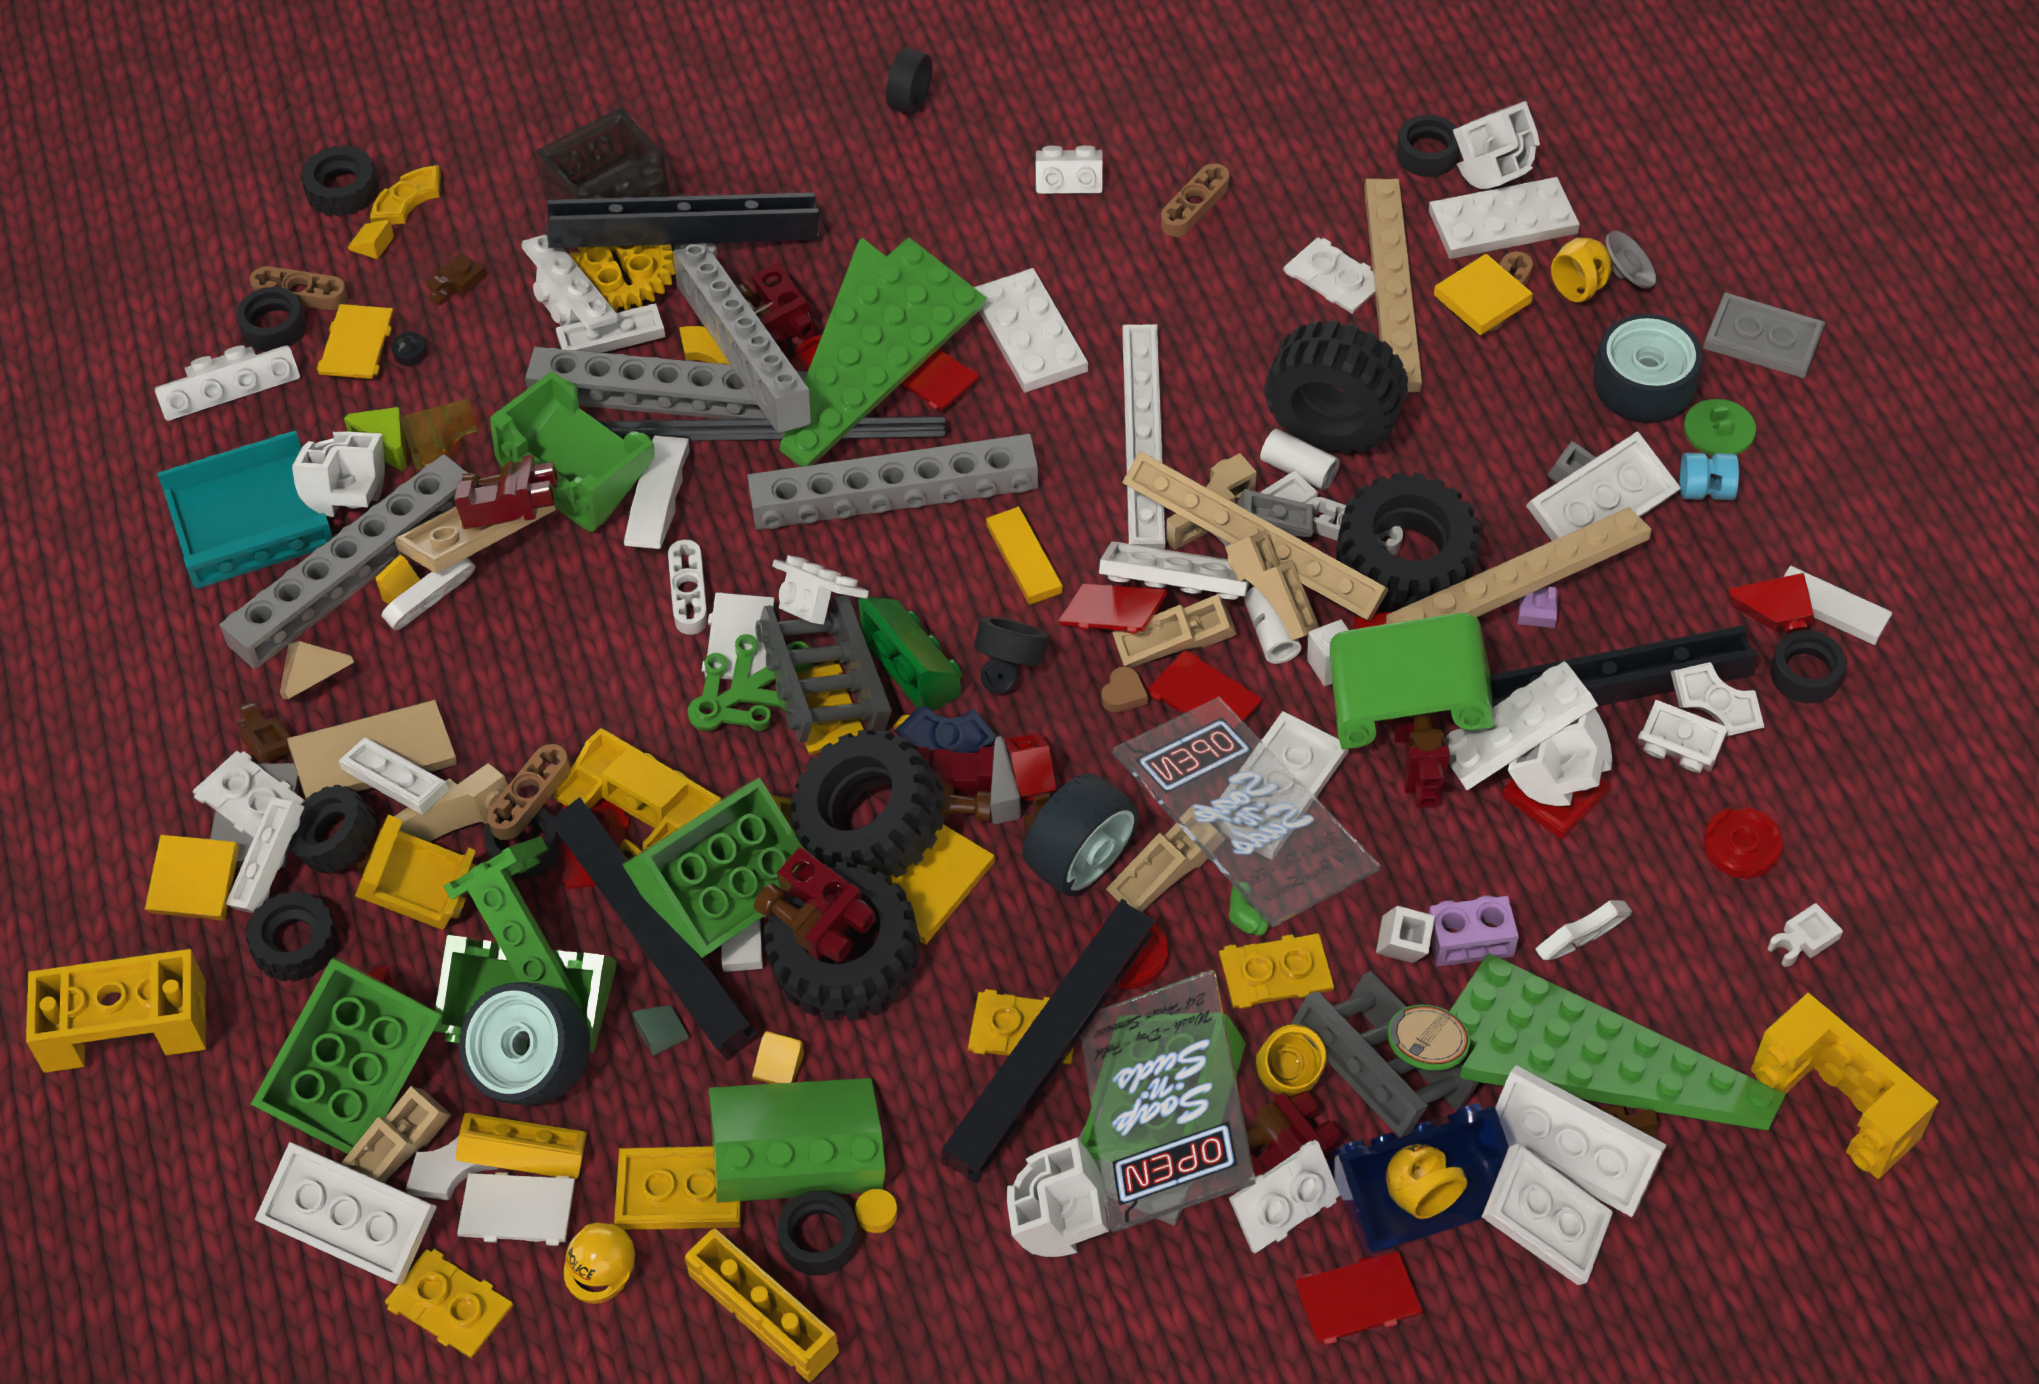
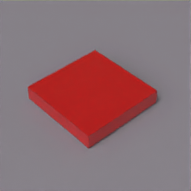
[1501,777,1611,840]

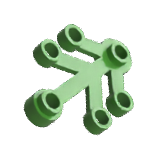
[688,634,813,732]

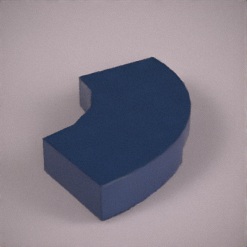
[894,706,997,753]

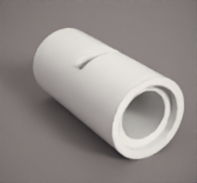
[1260,428,1340,491]
[1244,586,1301,664]

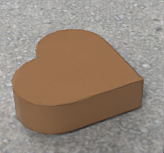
[1101,667,1148,713]

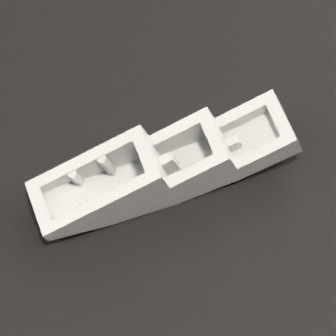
[624,436,690,549]

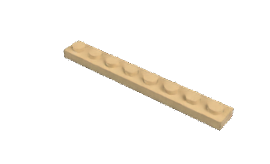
[1364,179,1422,392]
[1122,451,1389,622]
[1386,507,1651,624]

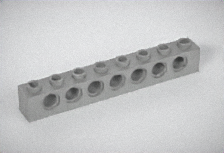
[673,243,811,433]
[525,347,808,419]
[747,434,1038,530]
[219,454,468,670]

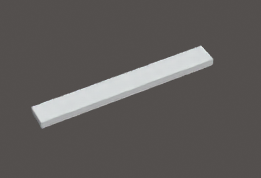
[1123,324,1165,549]

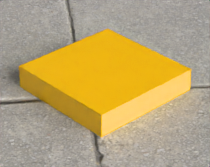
[1434,254,1533,335]
[145,835,240,921]

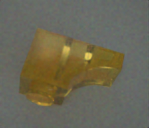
[400,398,477,470]

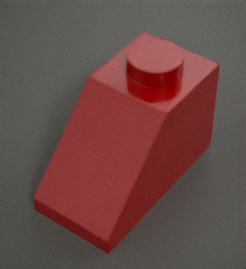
[1729,573,1814,634]
[1003,732,1056,801]

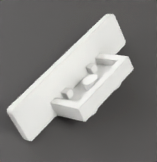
[522,234,618,330]
[155,345,300,421]
[772,555,869,625]

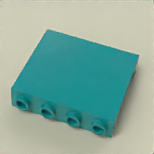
[157,430,333,589]

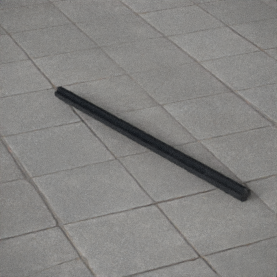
[598,416,947,441]

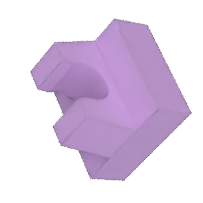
[1518,587,1558,628]

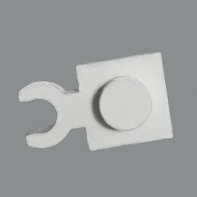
[1768,903,1843,967]

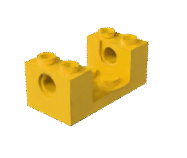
[26,949,206,1073]
[1751,993,1939,1180]

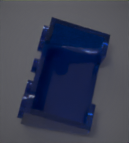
[1327,1103,1509,1255]

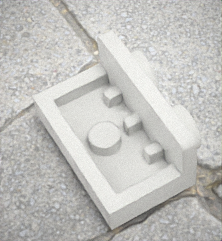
[1036,145,1102,193]
[1638,700,1728,773]

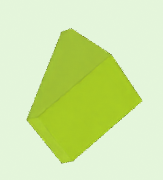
[344,407,408,472]

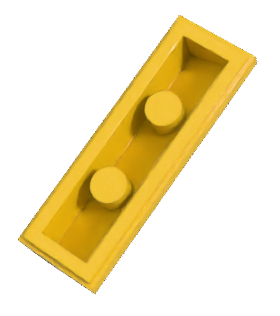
[455,1113,587,1179]

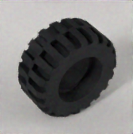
[1264,320,1408,454]
[1336,472,1481,612]
[791,729,946,878]
[764,862,920,1021]

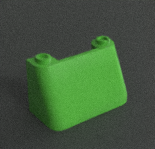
[490,371,655,532]
[1330,613,1494,750]
[433,935,617,1053]

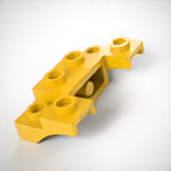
[553,728,721,850]

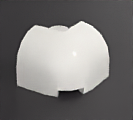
[1453,101,1540,189]
[292,432,385,517]
[1508,708,1612,806]
[1007,1138,1109,1257]

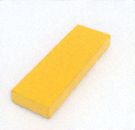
[986,507,1062,605]

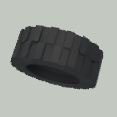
[301,145,379,217]
[289,785,376,873]
[245,891,339,982]

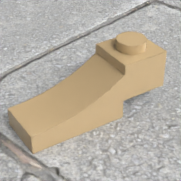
[1166,453,1257,550]
[1225,530,1320,640]
[1112,594,1237,668]
[394,763,514,842]
[1106,808,1225,912]
[341,1086,451,1183]

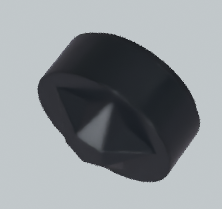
[391,332,428,366]
[981,658,1020,696]

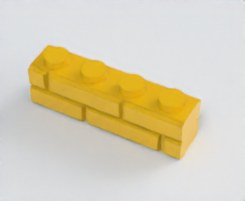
[684,1228,839,1382]

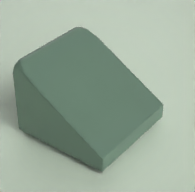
[632,1005,689,1056]

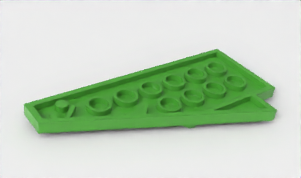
[779,237,987,467]
[1450,953,1786,1130]

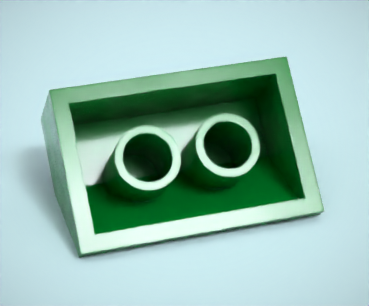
[858,596,962,712]

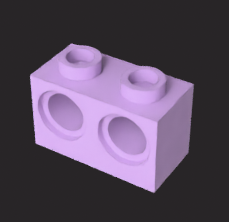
[1429,895,1519,967]

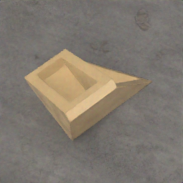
[280,641,354,699]

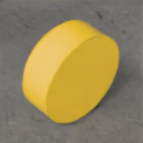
[855,1189,898,1233]

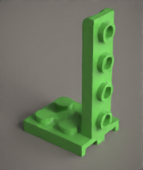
[444,836,583,1010]

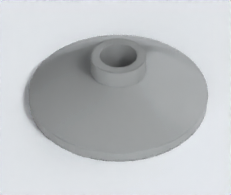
[1606,230,1656,289]

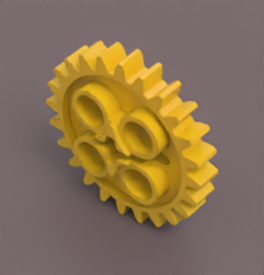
[570,244,675,312]

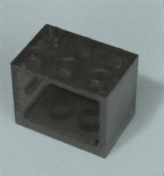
[535,107,670,200]

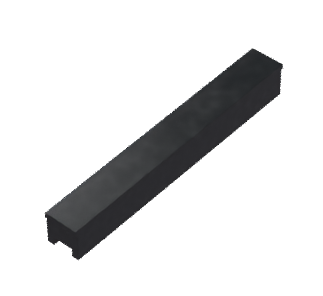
[545,193,819,248]
[1490,625,1758,707]
[548,797,759,1061]
[941,898,1155,1184]

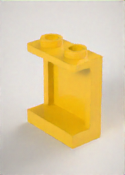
[355,814,478,930]

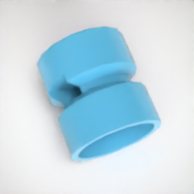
[1680,453,1739,500]

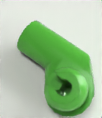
[1229,884,1269,936]

